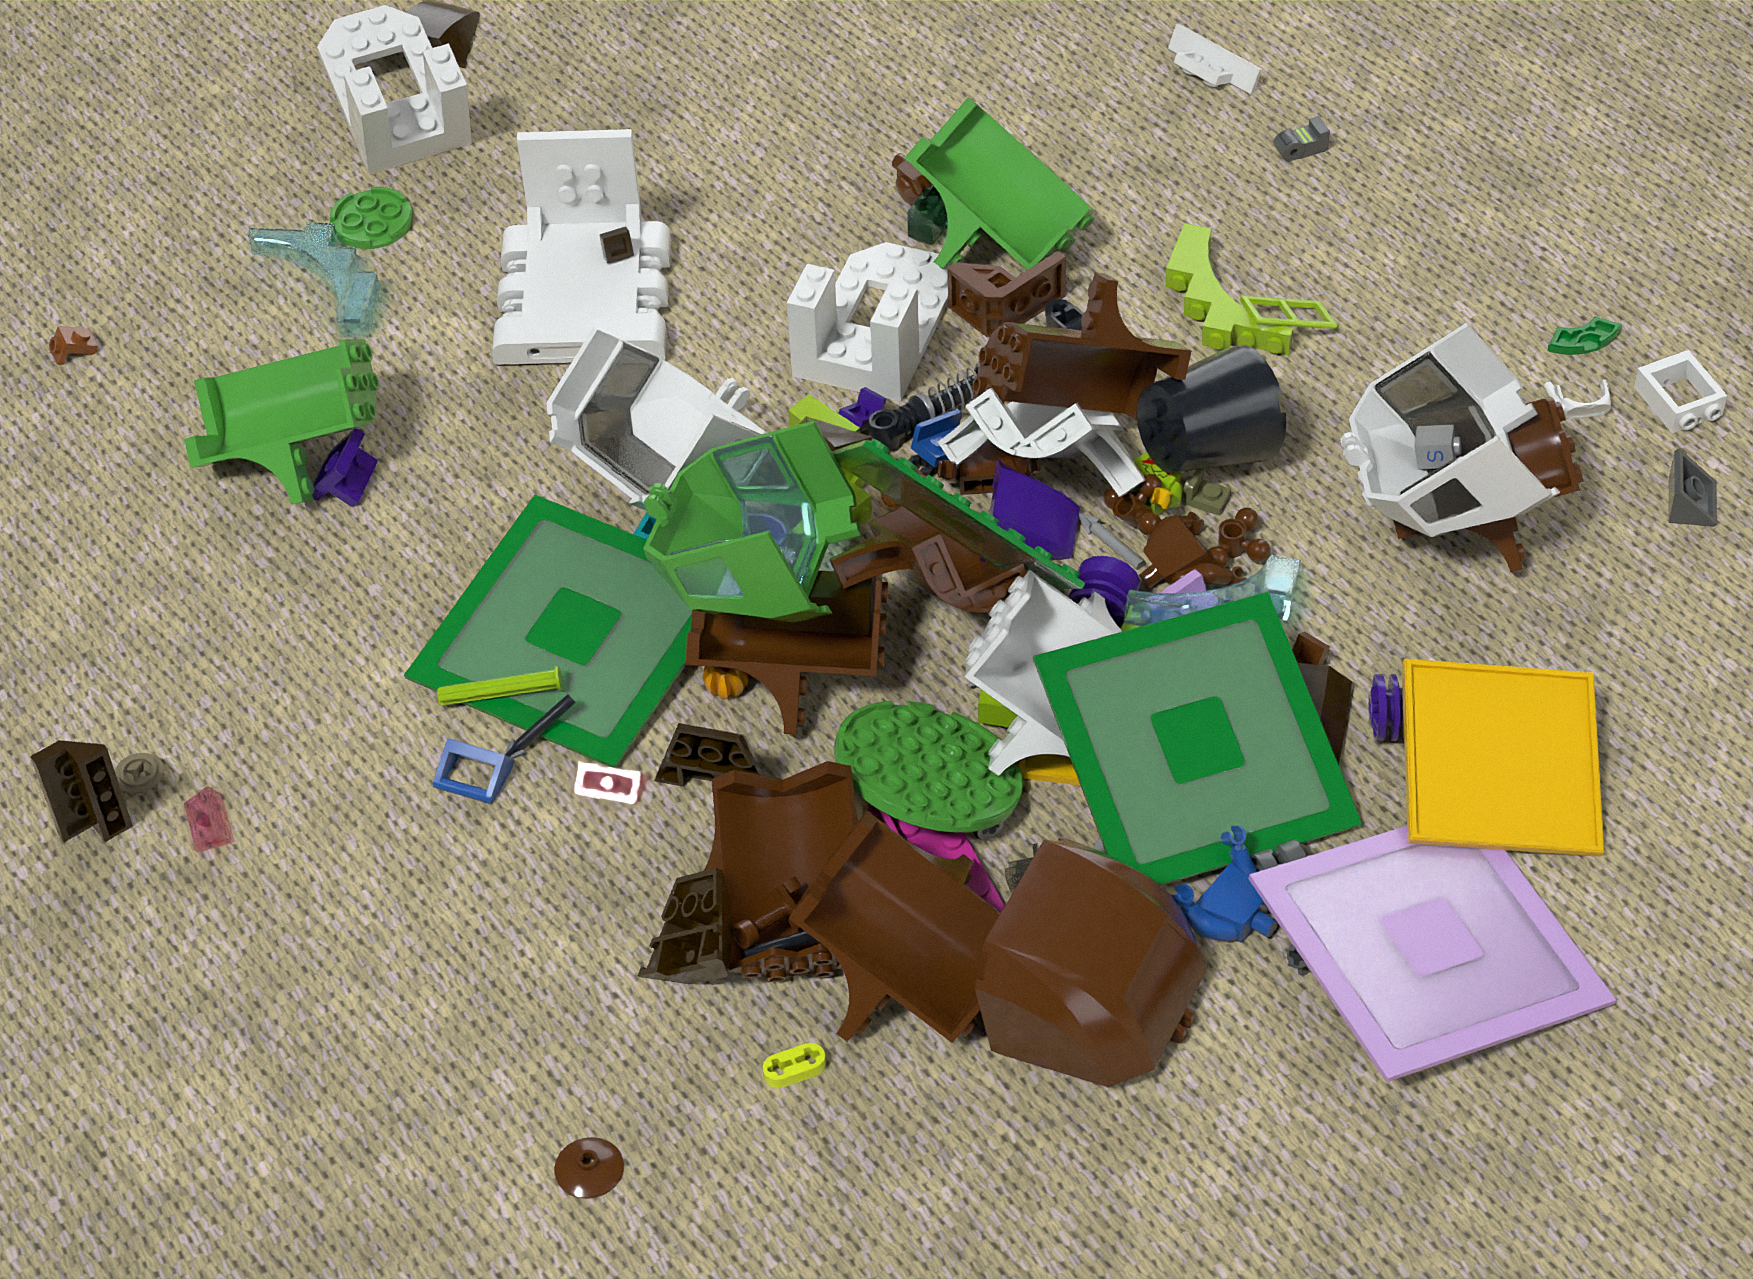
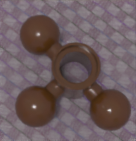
[1103,474,1162,536]
[1207,507,1271,568]

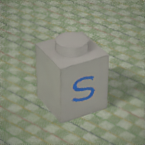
[1414,425,1462,469]

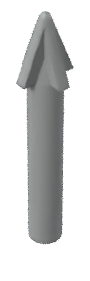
[1078,513,1145,570]

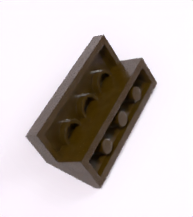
[1297,663,1352,765]
[30,740,133,842]

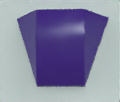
[979,460,1080,561]

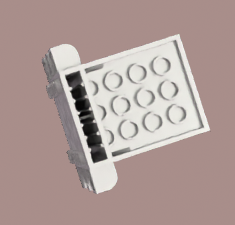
[492,129,671,365]

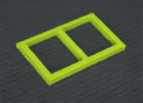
[1240,296,1338,329]

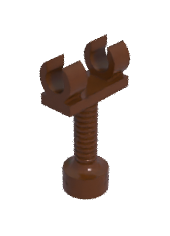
[732,876,802,949]

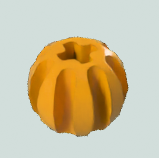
[703,666,749,699]

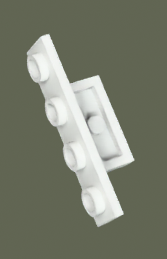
[1168,24,1262,94]

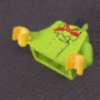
[1129,452,1183,515]

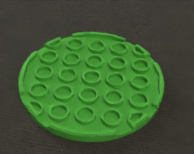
[834,701,1023,832]

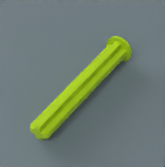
[437,666,563,705]

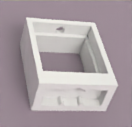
[1634,350,1727,433]

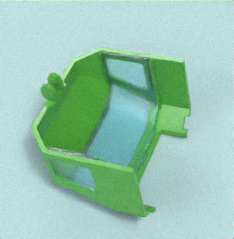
[643,420,861,623]

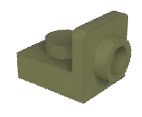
[1183,469,1231,516]

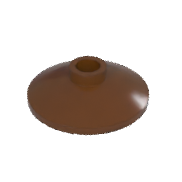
[554,1137,624,1199]

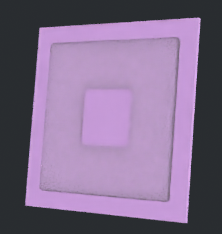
[1248,826,1616,1082]

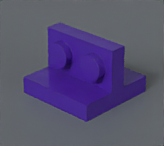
[312,428,378,507]

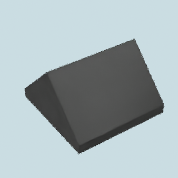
[1668,448,1717,527]

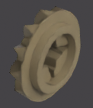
[115,753,165,797]

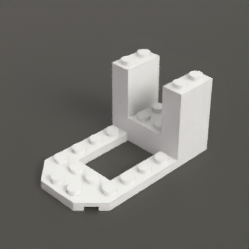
[317,5,472,174]
[787,242,948,401]

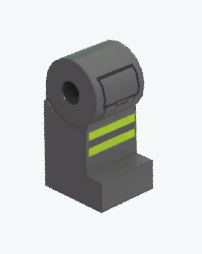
[1273,116,1330,162]

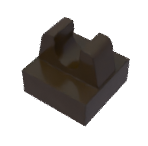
[599,226,634,264]

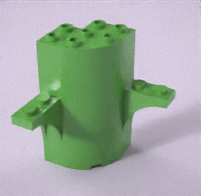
[904,97,1095,270]
[184,339,380,504]

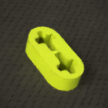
[763,1043,826,1088]

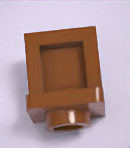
[49,326,98,365]

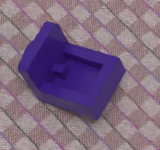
[838,387,887,432]

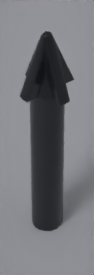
[504,694,576,759]
[741,931,820,959]

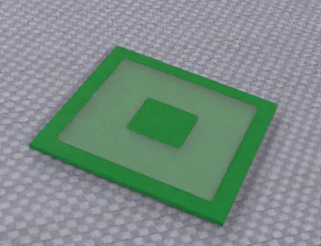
[832,439,1085,589]
[404,495,692,769]
[1033,592,1362,886]

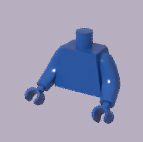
[1171,825,1278,943]

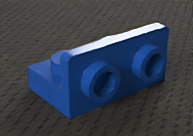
[911,409,962,467]

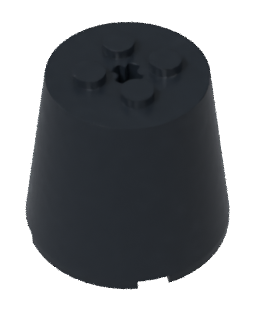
[1137,345,1286,473]

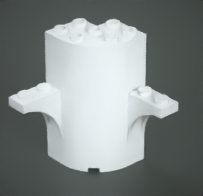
[938,388,1146,497]
[964,570,1122,776]

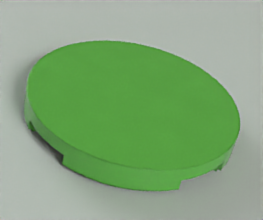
[330,187,413,249]

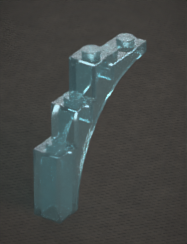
[248,222,381,339]
[1124,555,1301,626]

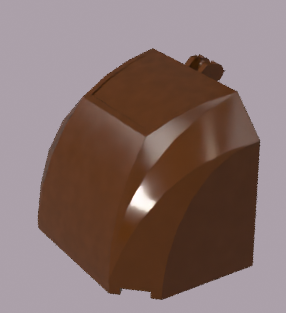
[975,838,1208,1087]

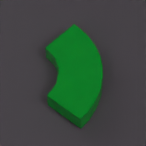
[1548,316,1622,355]

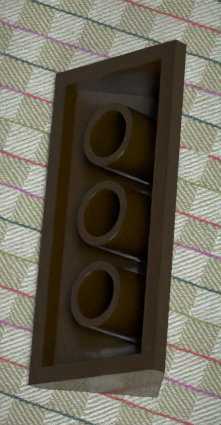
[744,569,872,636]

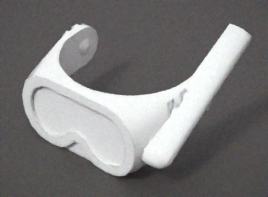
[1544,379,1611,419]

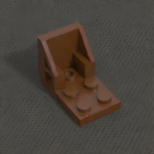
[947,251,1066,337]

